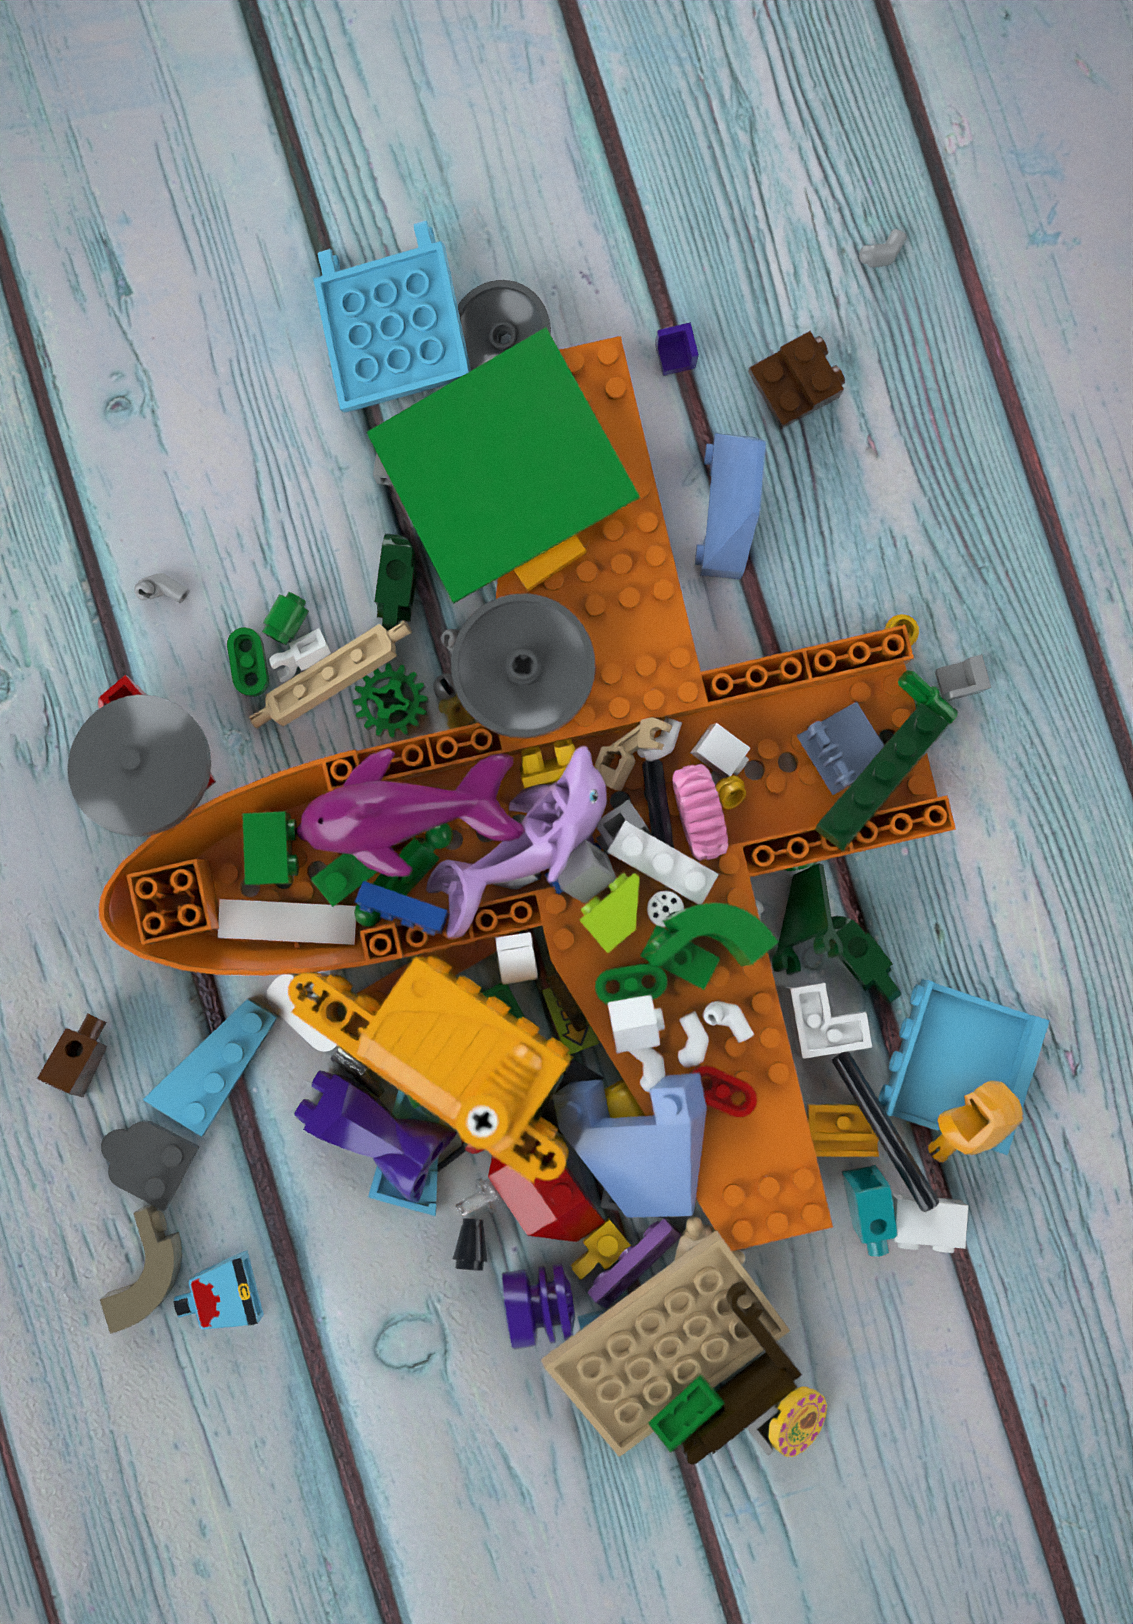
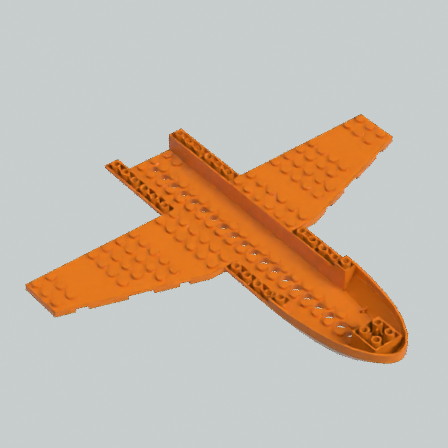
[98,336,956,1251]

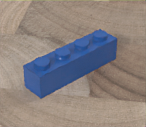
[355,881,449,936]

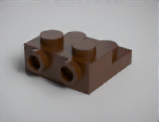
[748,331,845,429]

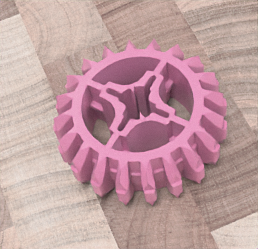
[672,764,728,861]

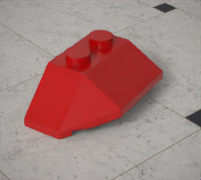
[488,1116,605,1242]

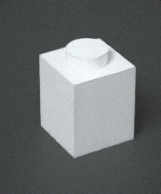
[690,723,750,777]
[608,995,665,1053]

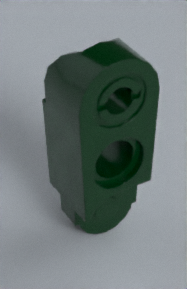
[374,533,418,631]
[831,915,902,1004]

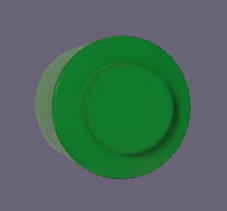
[262,592,309,645]

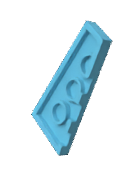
[143,998,279,1137]
[368,1089,439,1216]

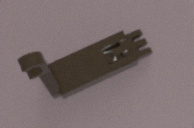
[680,1282,802,1465]

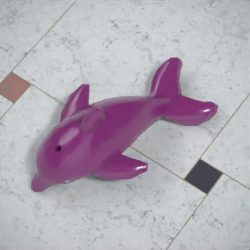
[296,748,525,876]

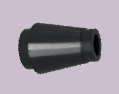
[453,1218,487,1271]

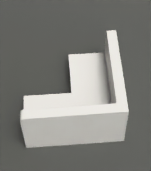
[785,983,872,1059]

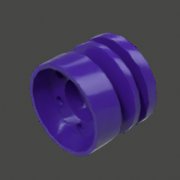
[502,1263,576,1350]

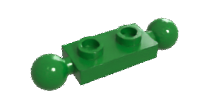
[354,823,453,927]

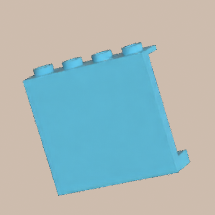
[878,979,1050,1155]

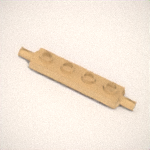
[249,620,412,728]

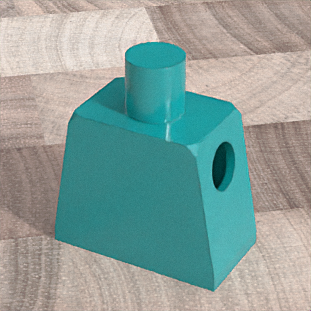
[842,1165,898,1257]

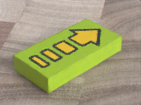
[542,982,599,1055]

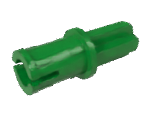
[898,670,958,724]

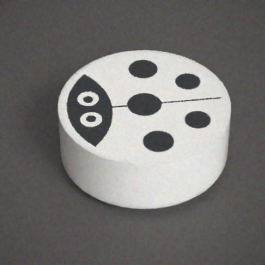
[647,891,684,927]

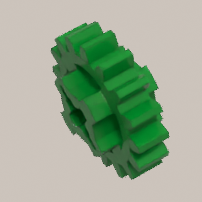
[353,663,429,739]

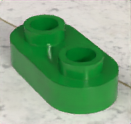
[227,627,269,697]
[595,963,667,1004]

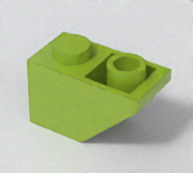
[579,873,640,953]

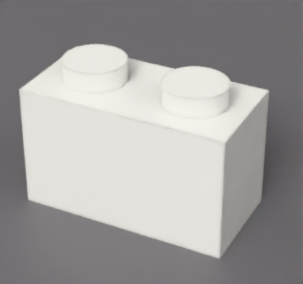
[892,1194,968,1253]

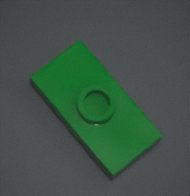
[640,925,721,990]
[648,1375,726,1453]

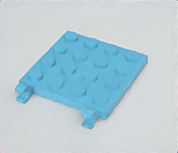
[313,220,471,413]

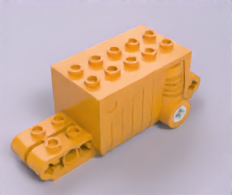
[288,955,573,1183]

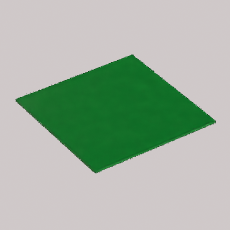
[367,327,641,604]

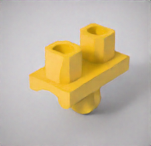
[519,739,576,788]

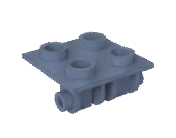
[797,702,884,795]

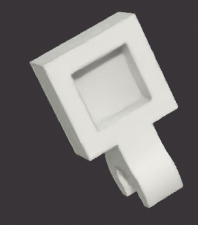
[269,628,332,682]

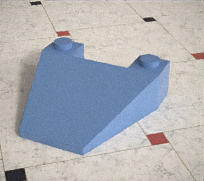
[695,433,766,579]
[553,1073,706,1217]

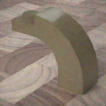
[100,1204,182,1334]

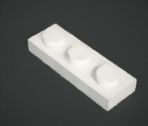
[607,821,719,905]

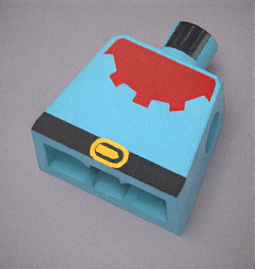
[174,1250,264,1330]

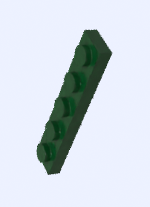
[815,703,950,851]

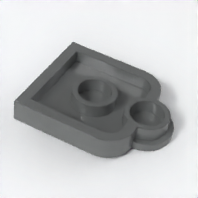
[101,1120,200,1211]

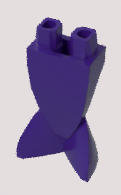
[294,1070,457,1203]

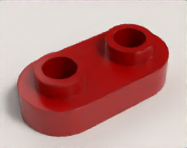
[689,1065,757,1118]

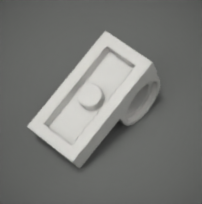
[495,932,538,985]

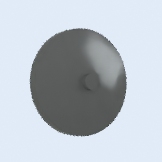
[451,594,595,738]
[68,695,211,837]

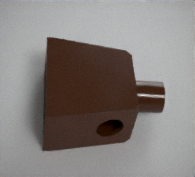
[37,1013,107,1097]

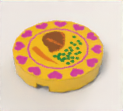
[769,1386,827,1457]

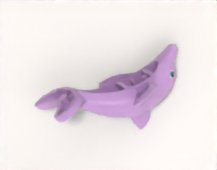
[426,746,607,938]

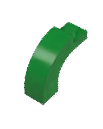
[644,903,779,967]

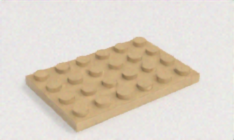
[541,1230,790,1457]

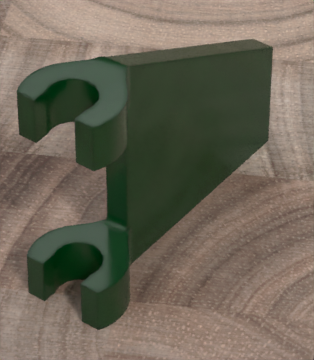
[772,863,843,976]

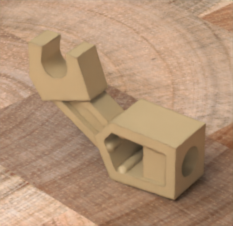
[594,717,672,791]

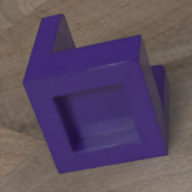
[655,322,699,376]

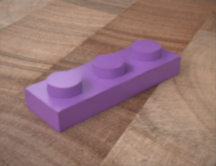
[587,1218,681,1308]

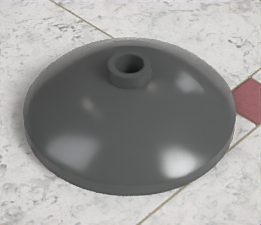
[458,280,551,371]

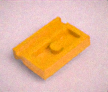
[807,1104,879,1157]

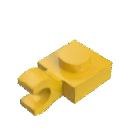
[570,1218,632,1280]

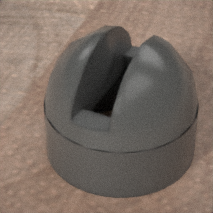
[433,673,458,702]

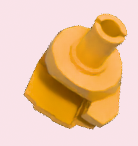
[928,1081,1023,1162]

